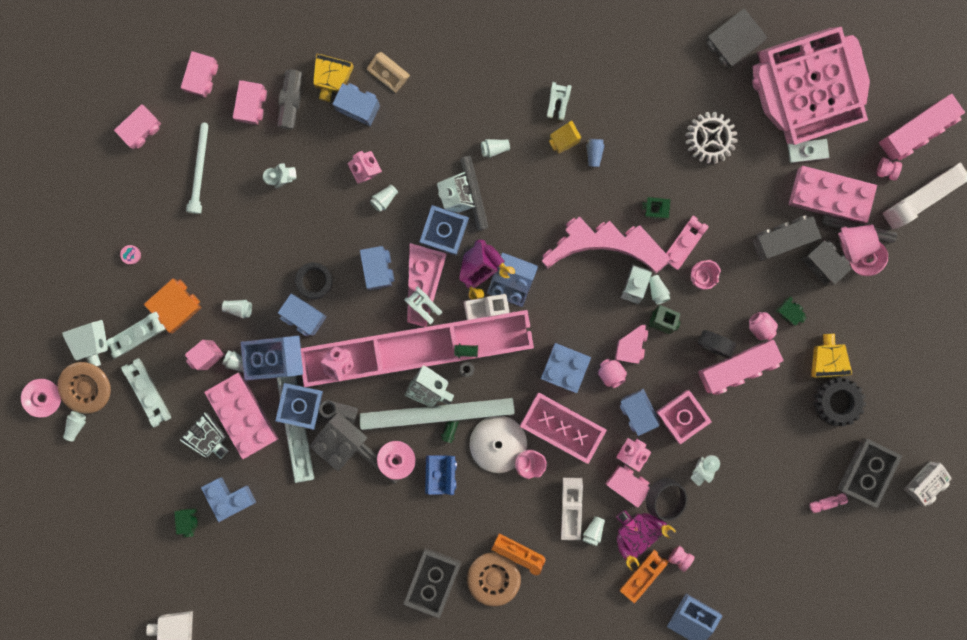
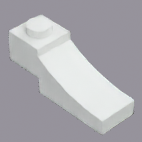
[561,478,583,540]

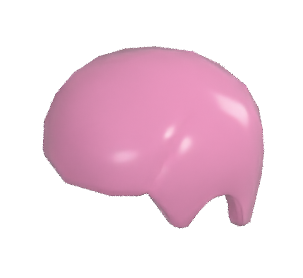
[691,260,721,290]
[515,450,547,479]

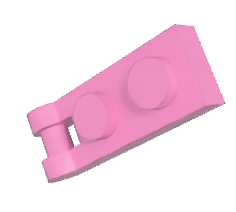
[666,216,709,270]

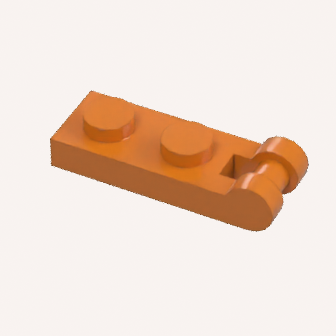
[491,533,546,575]
[619,549,669,604]

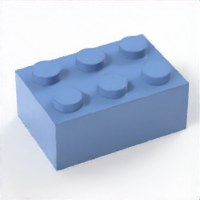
[241,336,303,380]

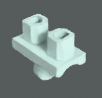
[263,163,296,188]
[691,455,720,486]

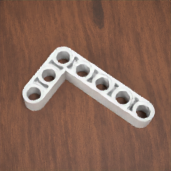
[882,162,967,229]

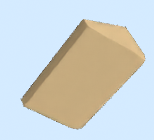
[367,52,410,93]

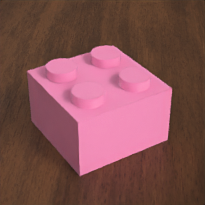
[656,390,712,444]

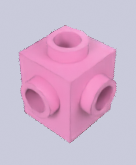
[347,151,382,184]
[321,346,354,381]
[616,438,651,472]

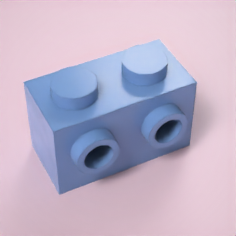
[620,389,660,436]

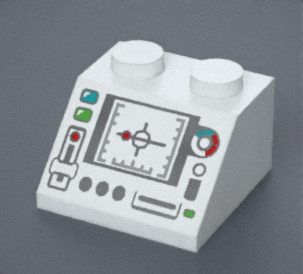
[904,461,952,506]

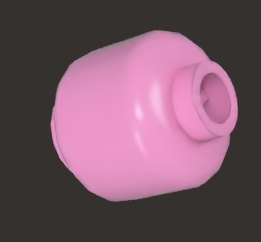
[749,312,778,340]
[598,359,627,388]

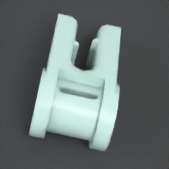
[547,82,571,121]
[404,286,443,325]

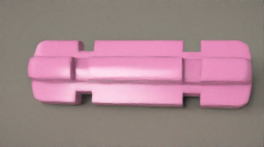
[810,493,848,513]

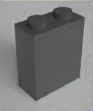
[706,8,768,70]

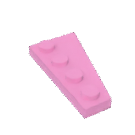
[407,243,447,327]

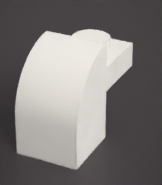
[464,294,509,320]

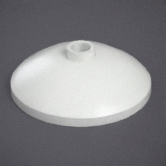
[470,416,527,473]

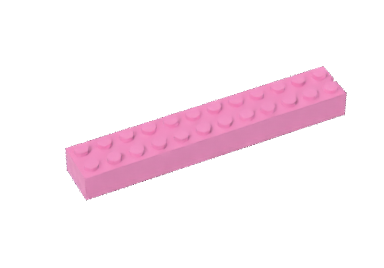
[301,310,534,387]

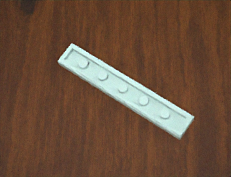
[277,376,314,483]

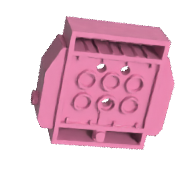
[752,27,870,145]

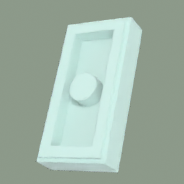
[788,139,829,163]

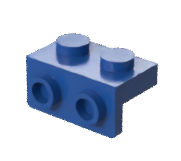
[425,455,457,495]

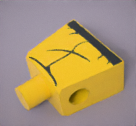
[314,54,354,102]
[811,334,852,377]

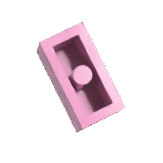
[181,51,218,98]
[233,80,267,125]
[114,104,161,150]
[605,465,650,508]

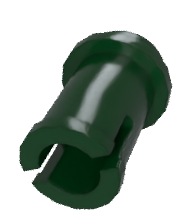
[454,343,478,358]
[440,420,459,443]

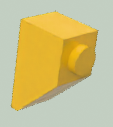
[549,121,581,153]

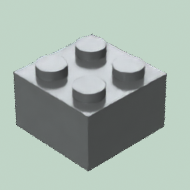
[801,241,852,287]
[309,412,368,471]

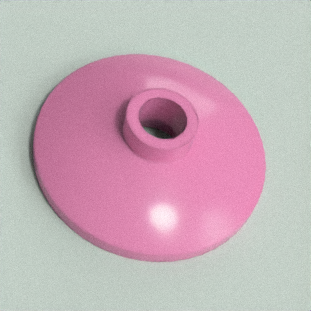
[850,243,888,276]
[21,379,61,417]
[377,441,415,480]

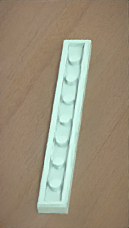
[360,398,514,430]

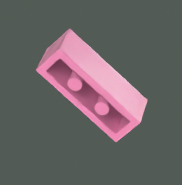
[185,340,225,370]

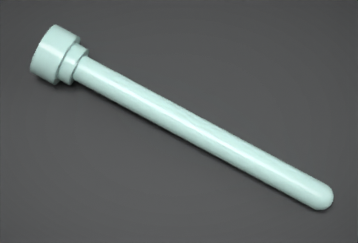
[186,123,208,214]

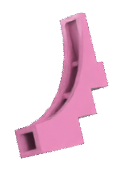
[542,217,671,274]

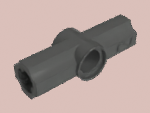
[277,69,303,129]

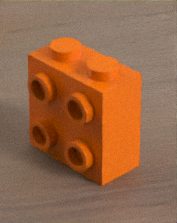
[144,279,201,333]

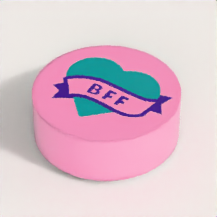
[120,245,141,265]

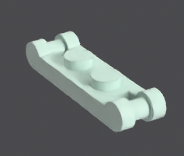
[106,312,165,359]
[121,358,171,427]

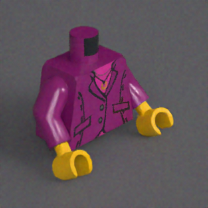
[460,239,515,300]
[616,510,676,570]

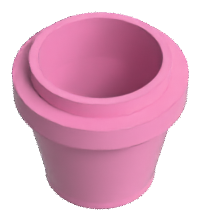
[838,224,881,265]

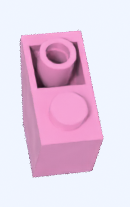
[615,325,648,364]

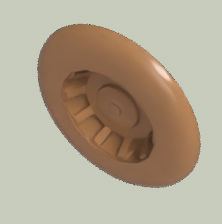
[58,362,111,414]
[467,552,521,606]

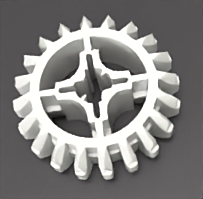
[685,112,737,164]

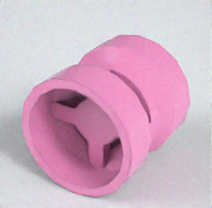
[876,157,902,181]
[668,545,695,572]

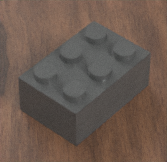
[752,215,821,261]
[837,438,902,508]
[403,547,461,619]

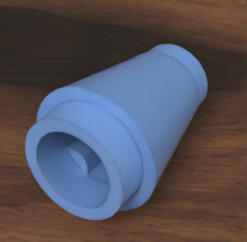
[586,139,605,167]

